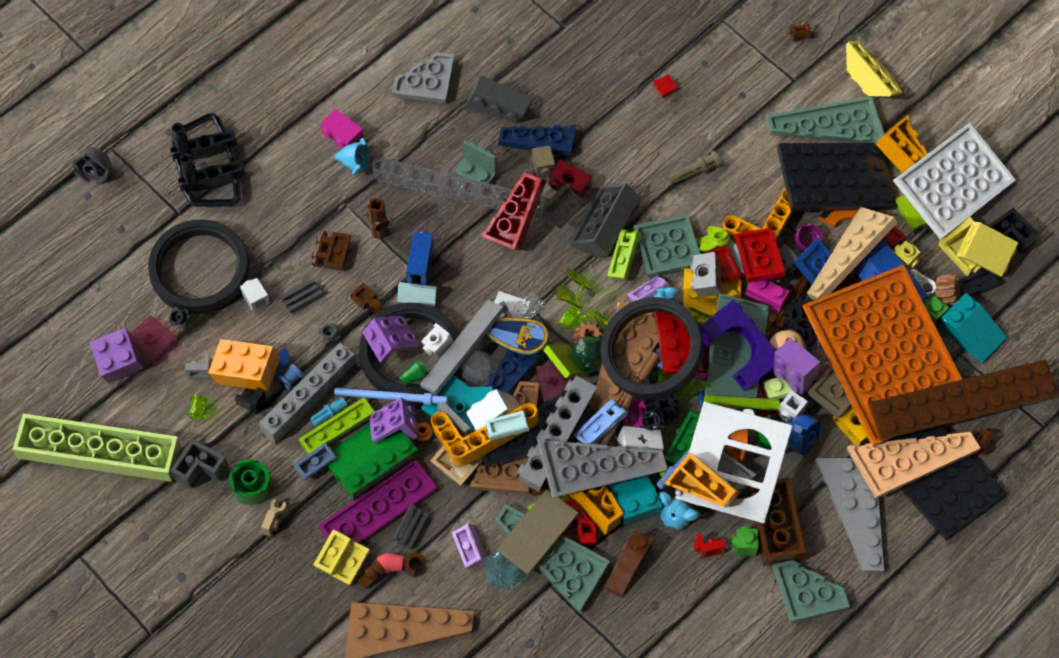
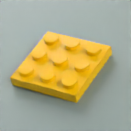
[683,268,741,323]

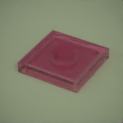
[131,315,178,366]

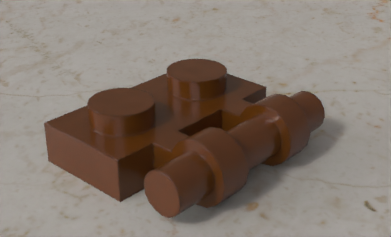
[311,231,351,271]

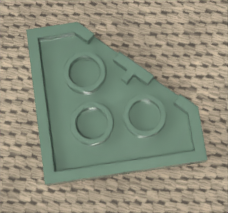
[772,560,850,624]

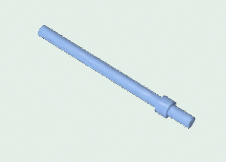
[334,387,448,405]

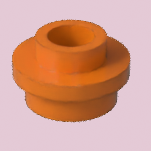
[415,422,432,442]

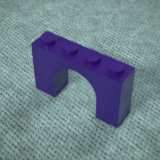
[700,299,777,391]

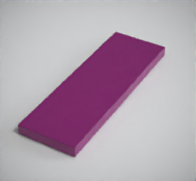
[318,459,439,545]

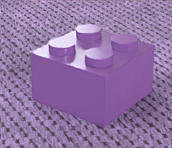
[89,328,144,383]
[773,338,820,395]

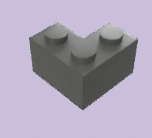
[170,439,228,489]

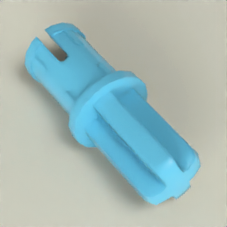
[310,397,348,427]

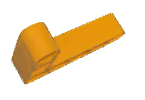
[722,187,794,243]
[431,403,539,466]

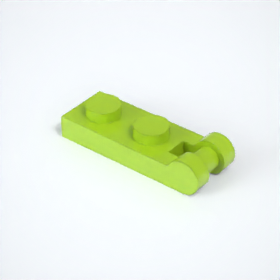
[607,229,641,281]

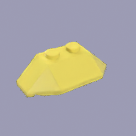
[846,41,902,96]

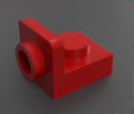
[693,533,726,559]

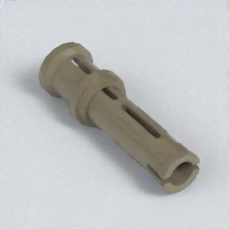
[665,151,721,186]

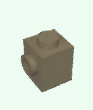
[532,145,555,177]

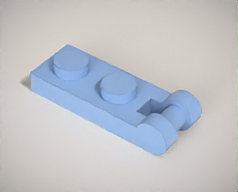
[574,399,628,444]

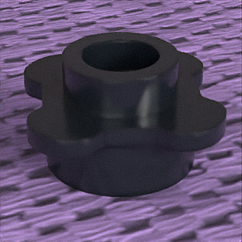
[169,307,189,327]

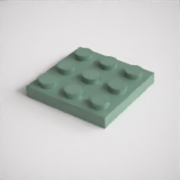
[633,214,700,277]

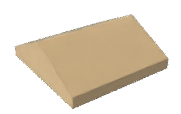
[430,435,483,486]

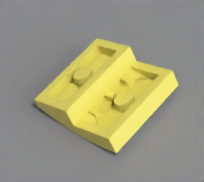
[313,530,370,586]

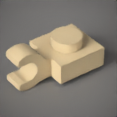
[261,499,287,536]

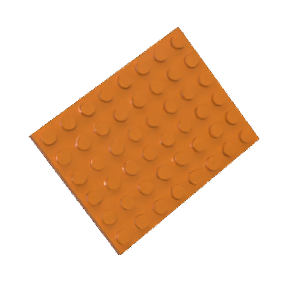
[802,265,962,446]

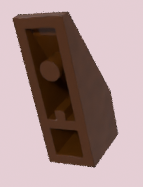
[604,530,653,597]

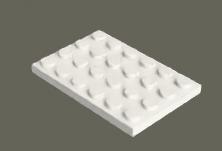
[893,122,1016,239]

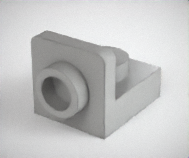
[185,353,213,379]

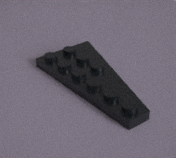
[482,390,593,469]

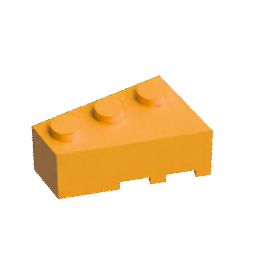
[664,452,740,508]

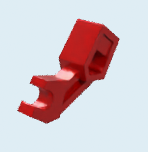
[563,500,596,547]

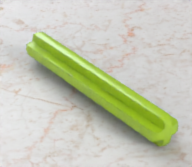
[704,395,780,411]

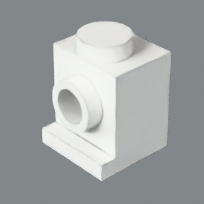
[421,323,454,359]

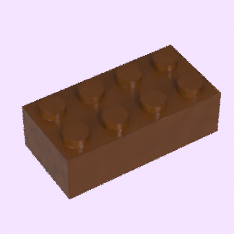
[748,478,806,566]

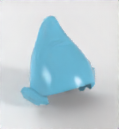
[334,138,370,175]

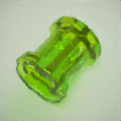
[187,395,208,420]

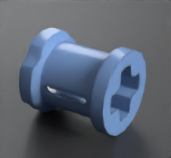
[277,364,303,390]

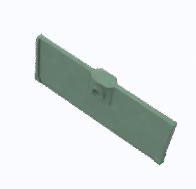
[703,294,769,415]

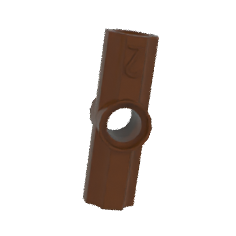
[366,198,390,240]

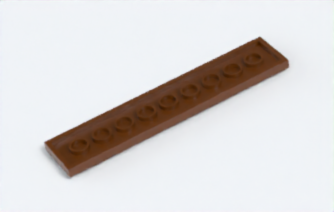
[868,359,1059,441]

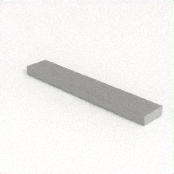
[420,300,504,395]

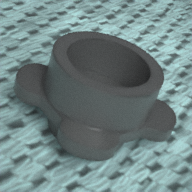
[318,323,340,344]

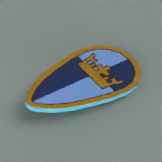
[486,318,548,355]

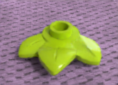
[695,226,730,251]

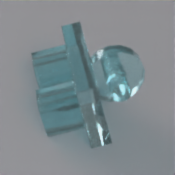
[483,551,520,588]

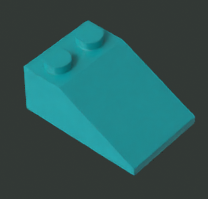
[937,293,1007,363]
[606,476,662,527]

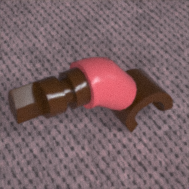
[357,552,426,589]

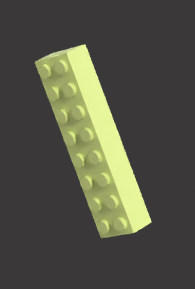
[13,414,181,482]

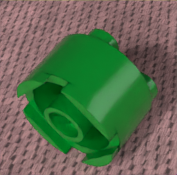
[229,459,272,505]

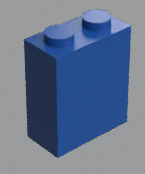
[406,232,434,286]

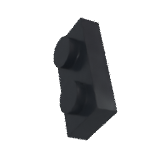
[959,269,999,296]

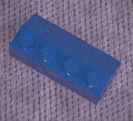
[853,239,929,302]

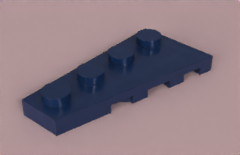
[498,124,576,156]
[487,347,546,394]

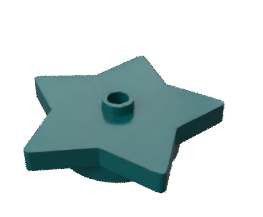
[422,375,493,440]

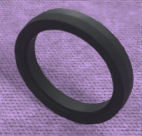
[148,219,249,314]
[601,297,704,399]
[359,302,458,395]

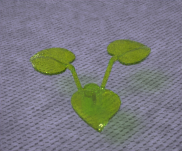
[557,268,611,329]

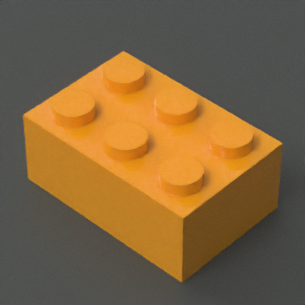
[208,339,281,391]

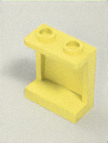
[938,217,983,276]
[957,222,1018,277]

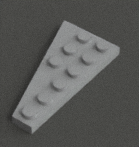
[537,439,668,498]
[815,458,884,573]

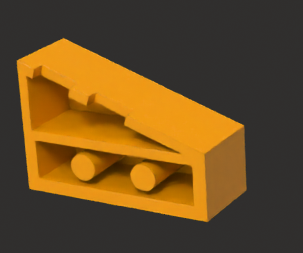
[875,115,928,173]

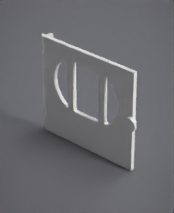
[675,402,792,523]

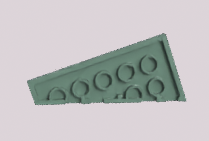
[766,96,884,143]
[495,504,610,613]

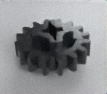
[782,297,816,338]

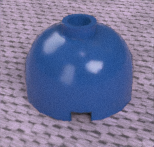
[787,415,822,456]

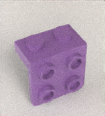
[362,316,419,363]
[369,397,418,443]

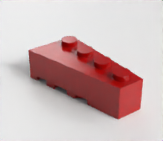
[481,172,547,250]

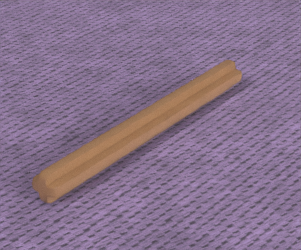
[595,351,659,445]

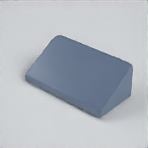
[293,442,337,480]

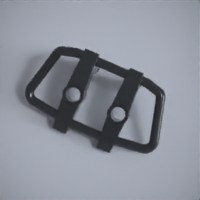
[170,113,246,207]

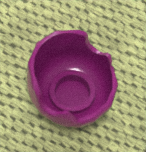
[795,224,823,251]

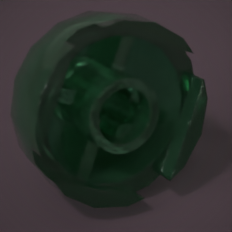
[570,336,603,373]

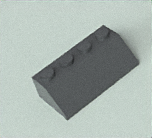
[570,183,640,257]

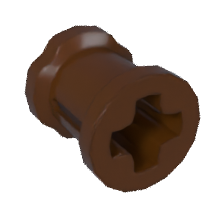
[789,22,811,41]
[976,429,995,455]

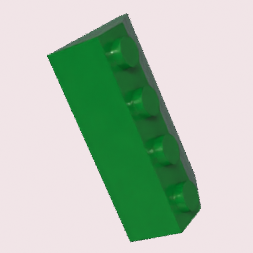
[326,424,419,501]

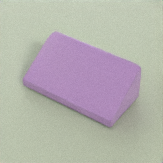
[628,275,670,302]
[452,523,488,569]

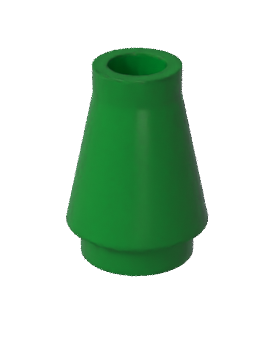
[399,360,429,386]

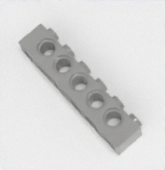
[259,343,356,444]
[517,375,597,492]

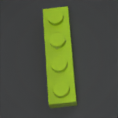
[298,397,375,454]

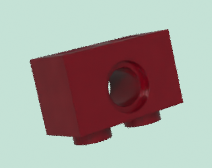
[548,159,592,201]

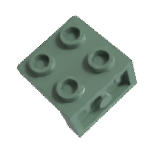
[454,140,497,192]

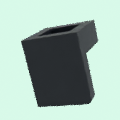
[235,388,267,414]

